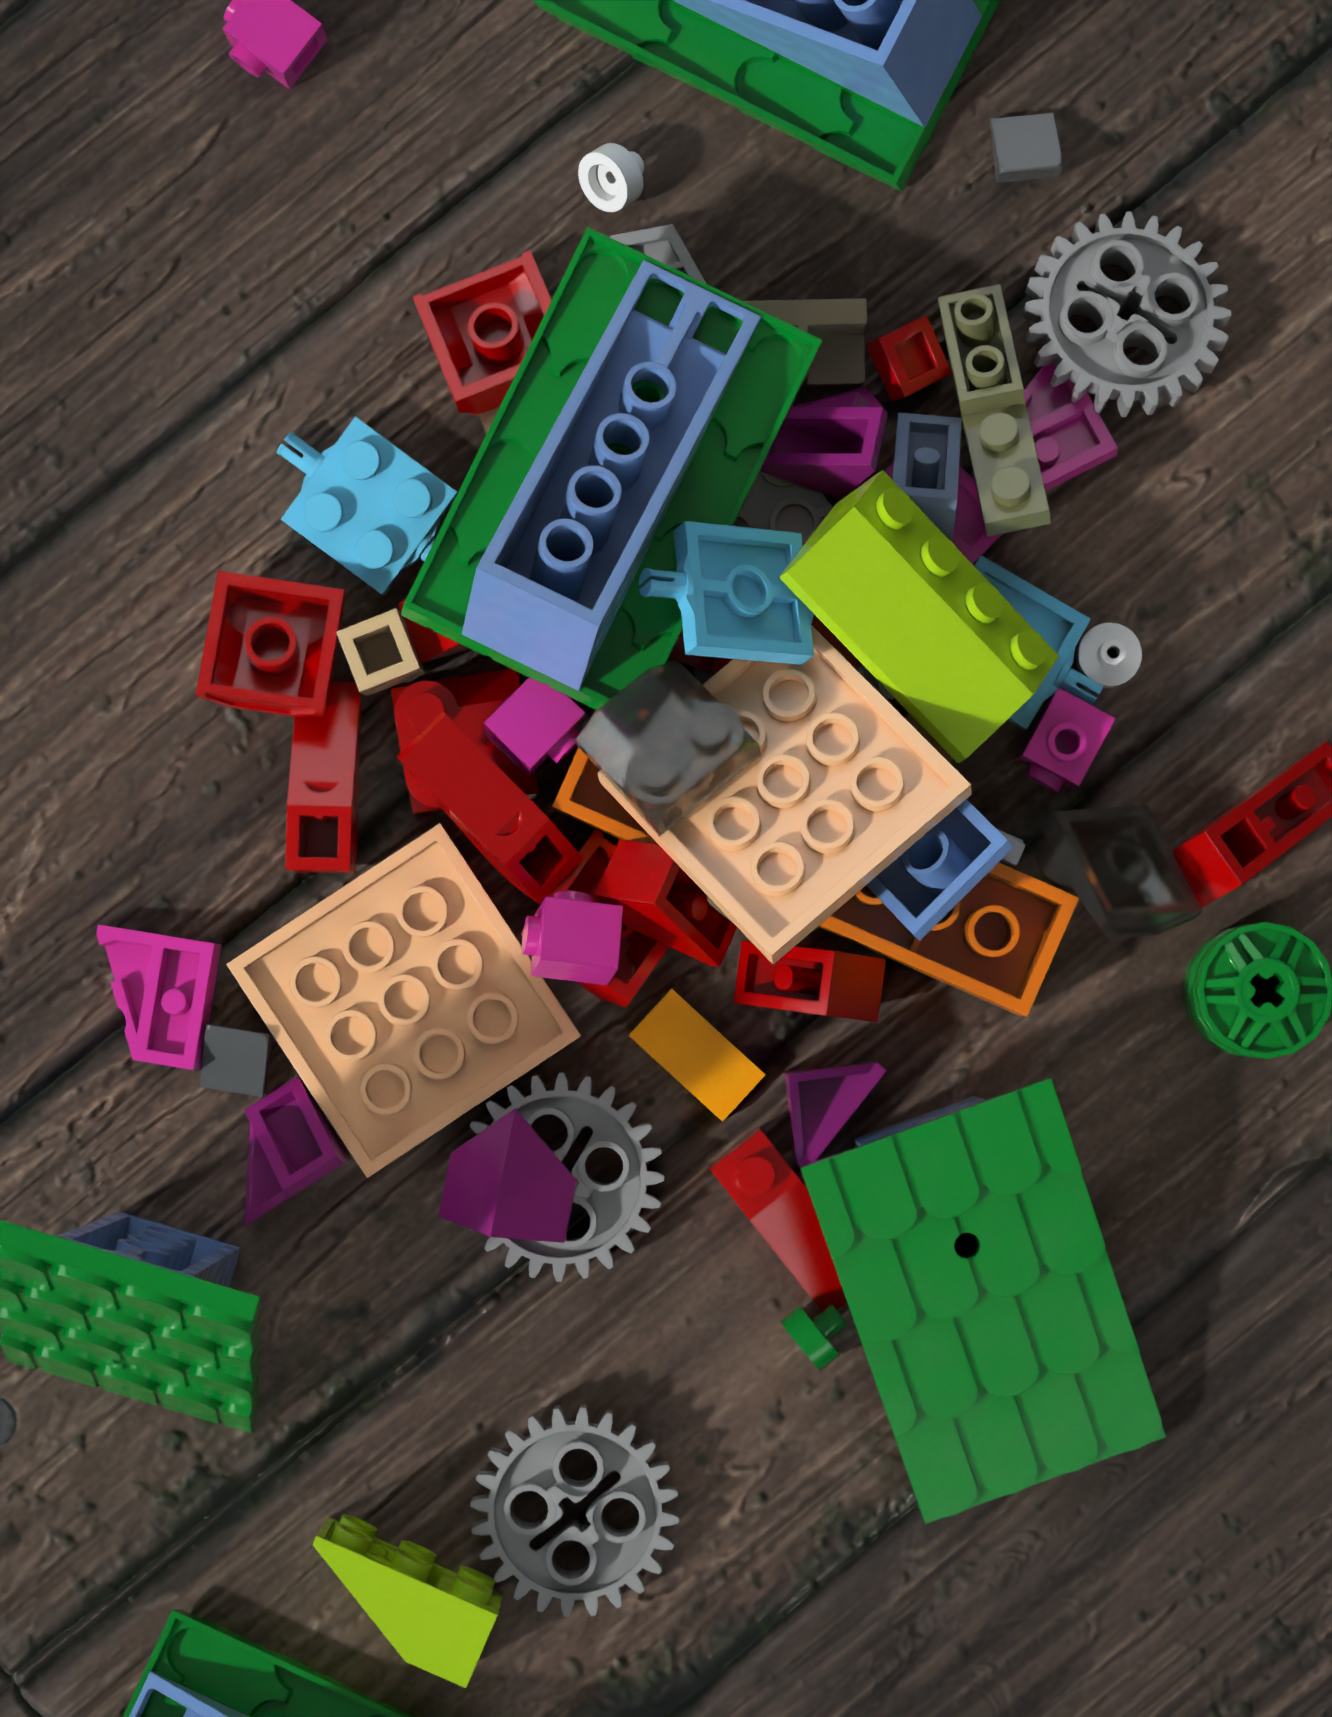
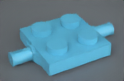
[276,417,458,596]
[639,521,814,665]
[974,555,1104,731]

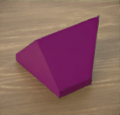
[760,386,888,500]
[784,1061,887,1167]
[244,1076,351,1227]
[438,1108,578,1243]

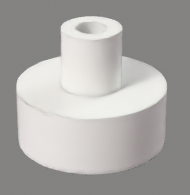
[578,143,644,212]
[1075,623,1142,688]

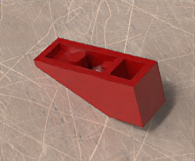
[1165,740,1332,908]
[709,1127,847,1311]

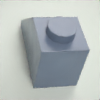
[892,413,962,541]

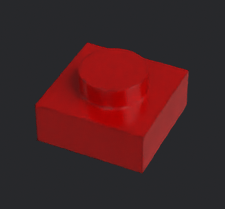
[866,315,952,402]

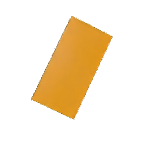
[628,988,766,1122]

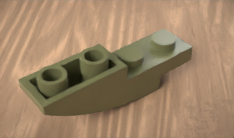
[938,284,1051,537]

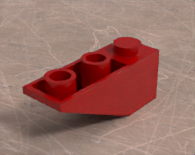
[285,682,362,874]
[397,711,584,904]

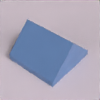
[866,799,1014,941]

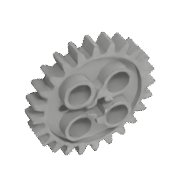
[1022,212,1231,417]
[470,1072,664,1282]
[470,1404,679,1618]

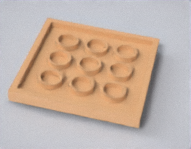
[597,625,972,964]
[226,823,581,1178]

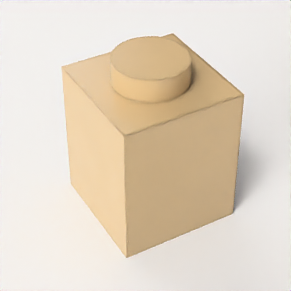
[336,608,425,696]

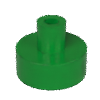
[780,1304,848,1372]

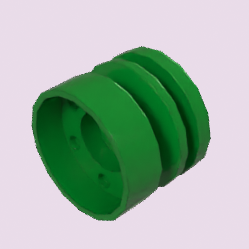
[1182,922,1332,1059]

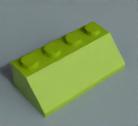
[779,470,1059,764]

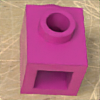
[222,0,328,90]
[482,678,585,777]
[1016,688,1116,793]
[522,891,623,985]

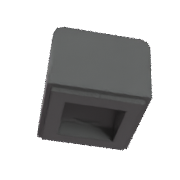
[990,113,1063,183]
[200,1024,274,1097]

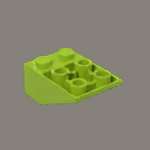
[312,1514,503,1688]

